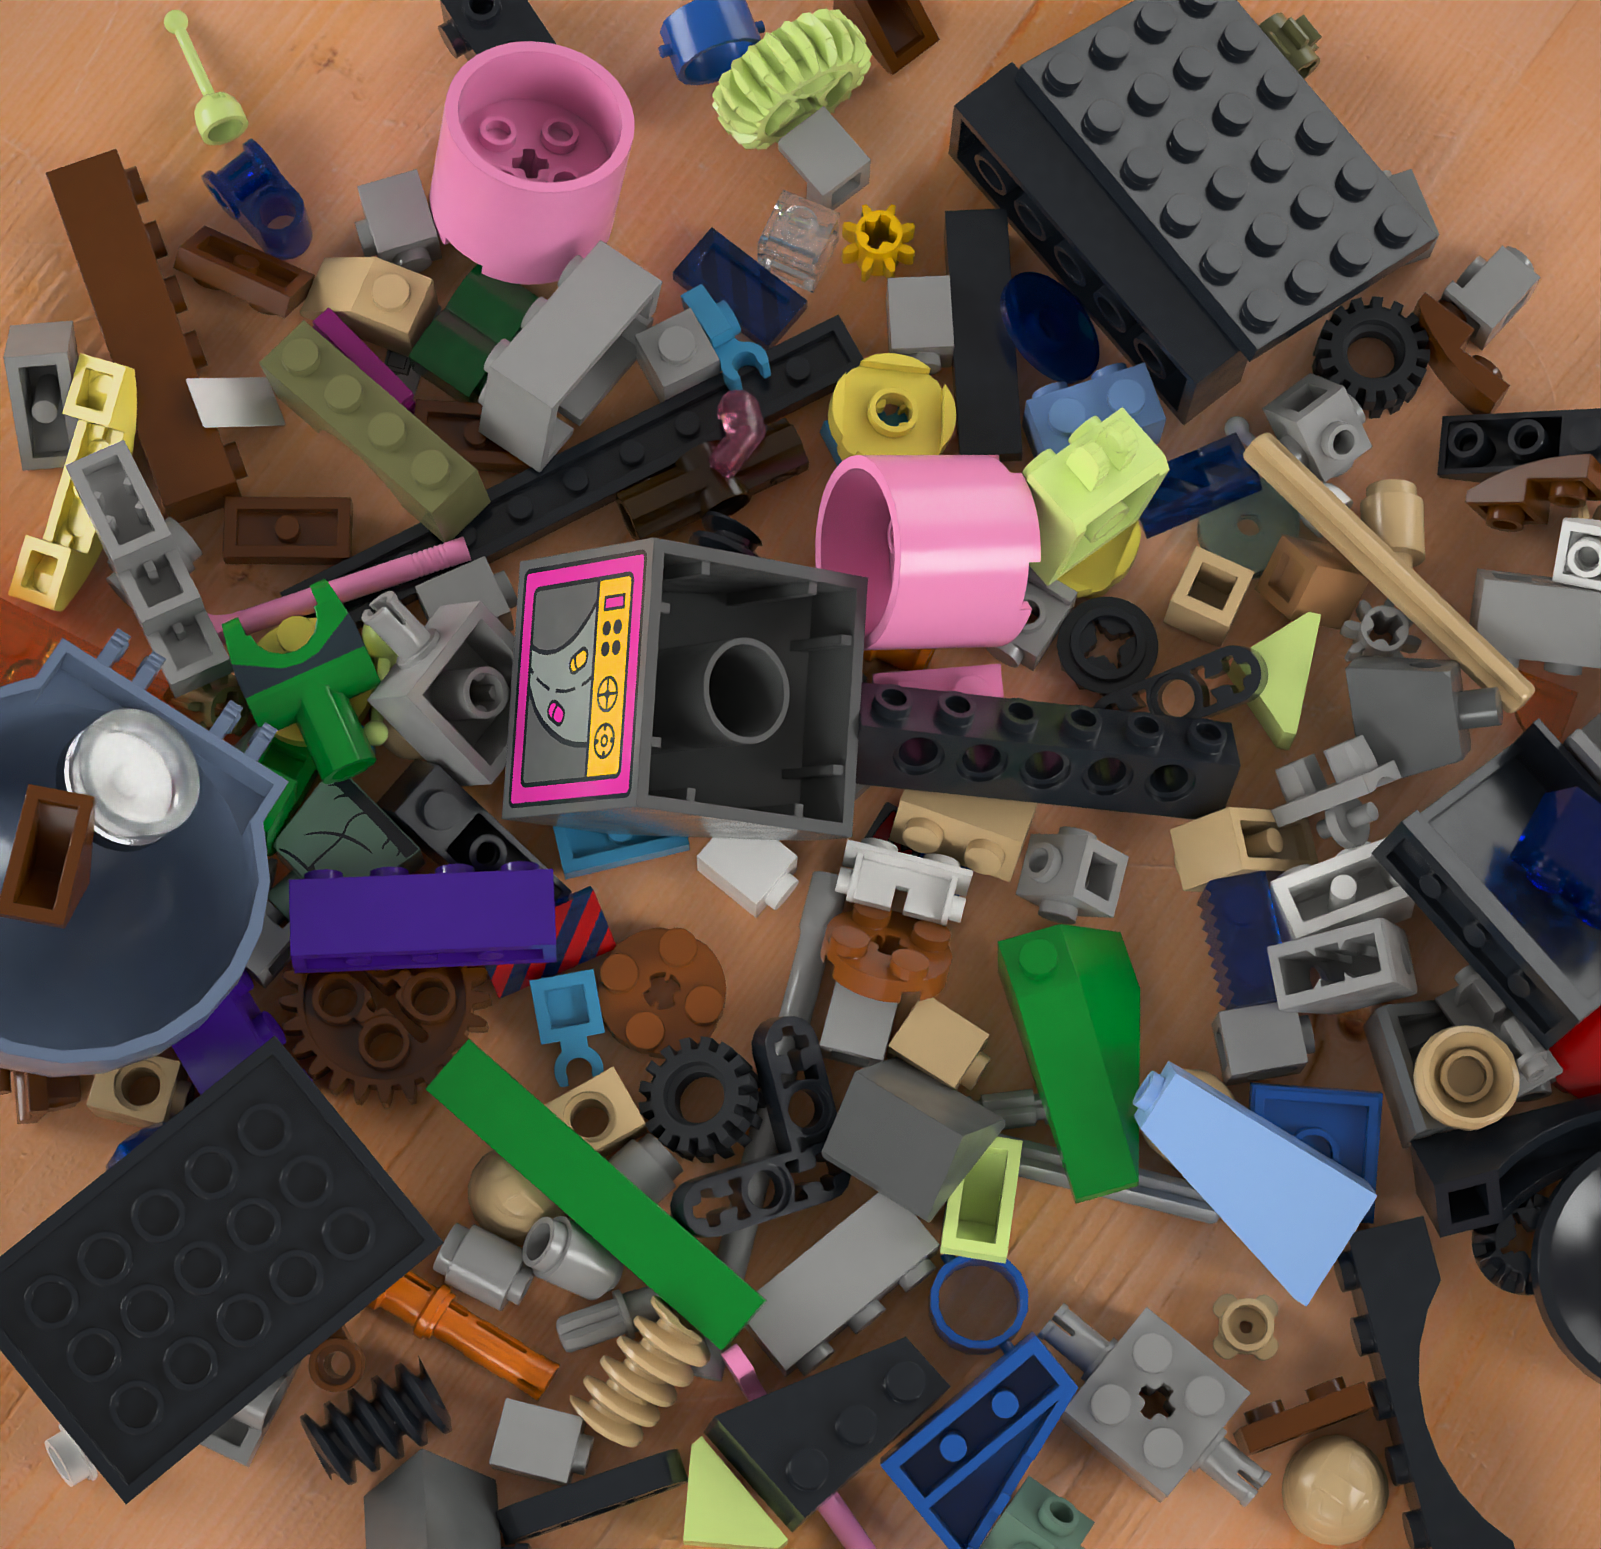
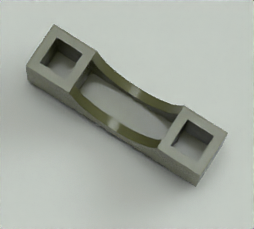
[259,320,491,543]

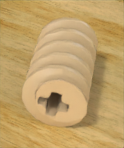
[570,1295,711,1447]

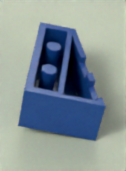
[880,1331,1079,1549]

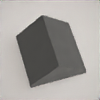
[1363,1000,1457,1148]
[822,1056,1006,1223]
[364,1449,502,1549]

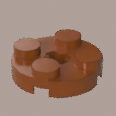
[820,903,952,1003]
[597,928,727,1059]

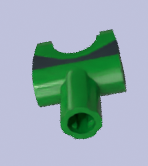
[222,579,381,784]

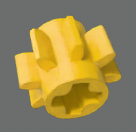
[842,204,915,282]

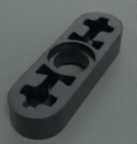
[1093,645,1268,719]
[495,1449,688,1545]

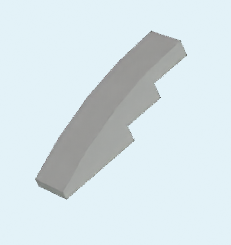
[65,440,234,698]

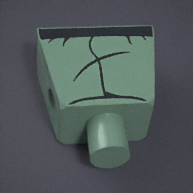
[267,778,425,923]

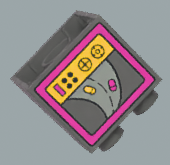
[502,537,868,841]

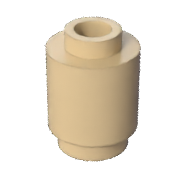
[1360,479,1425,569]

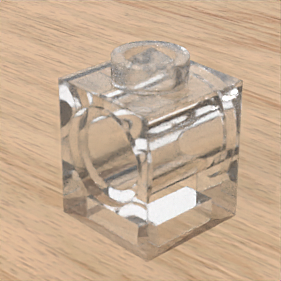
[757,189,840,293]

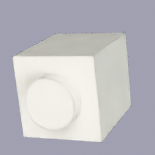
[697,838,799,918]

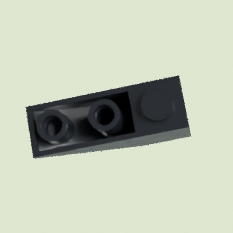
[1437,408,1601,483]
[376,759,572,907]

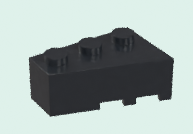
[704,1337,951,1533]

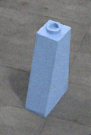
[1133,1061,1378,1307]

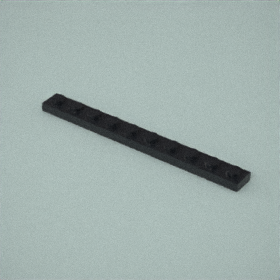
[280,314,864,629]

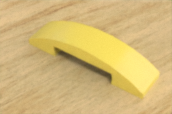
[8,353,137,612]

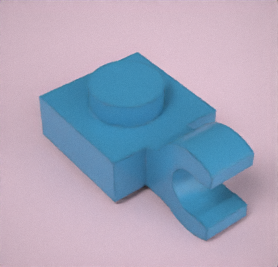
[680,284,771,394]

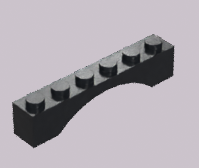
[1410,1093,1601,1238]
[1334,1216,1515,1549]

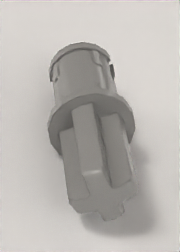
[556,1286,660,1353]

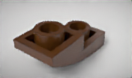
[1413,292,1510,415]
[1465,454,1601,532]

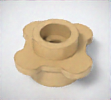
[1213,1294,1278,1361]

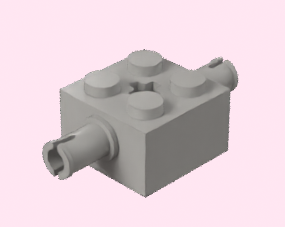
[361,591,515,786]
[1037,1303,1272,1507]

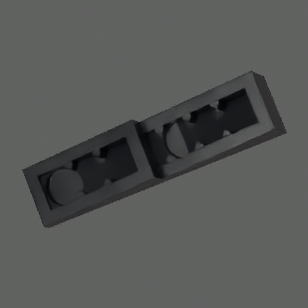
[944,208,1023,462]

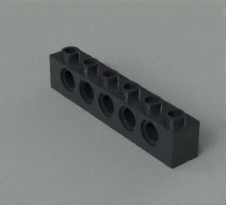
[856,682,1241,820]

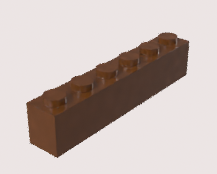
[46,149,248,523]

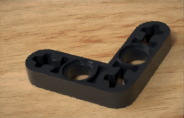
[670,1016,851,1238]

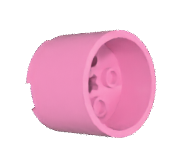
[429,41,635,285]
[815,455,1041,650]

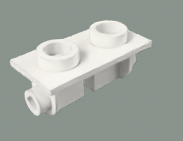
[835,838,973,926]

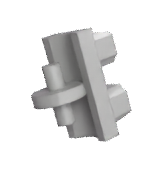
[1271,735,1402,849]

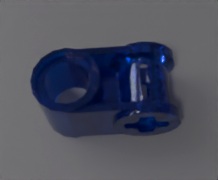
[201,138,313,260]

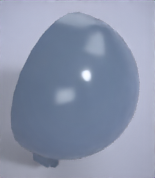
[0,629,289,1077]

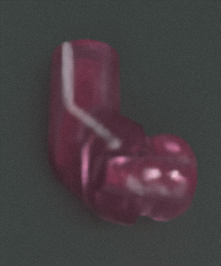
[708,389,766,478]

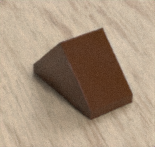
[833,0,940,75]
[0,784,97,929]

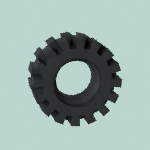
[1312,296,1430,419]
[638,1036,766,1163]

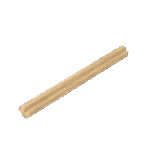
[1243,432,1535,714]

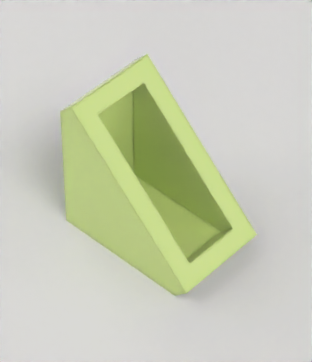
[1227,612,1321,750]
[940,1136,1023,1264]
[683,1436,788,1549]

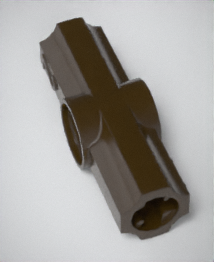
[616,417,809,541]

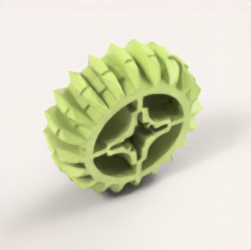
[712,8,872,150]

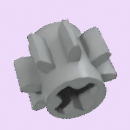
[1340,598,1422,662]

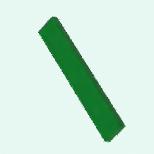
[425,1039,767,1351]

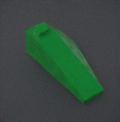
[998,924,1140,1204]

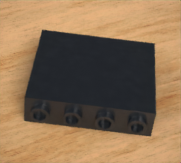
[1371,718,1601,1051]

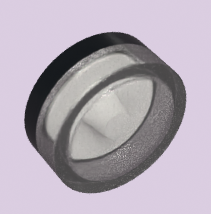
[55,709,200,852]

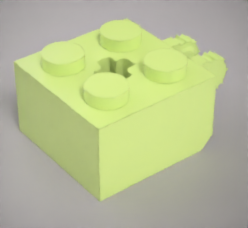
[1022,407,1170,586]

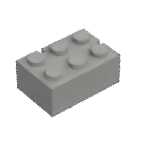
[478,240,662,473]

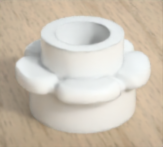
[44,1424,98,1487]

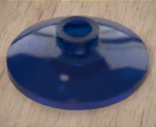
[1000,272,1100,384]

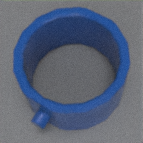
[658,0,765,85]
[929,1254,1028,1355]

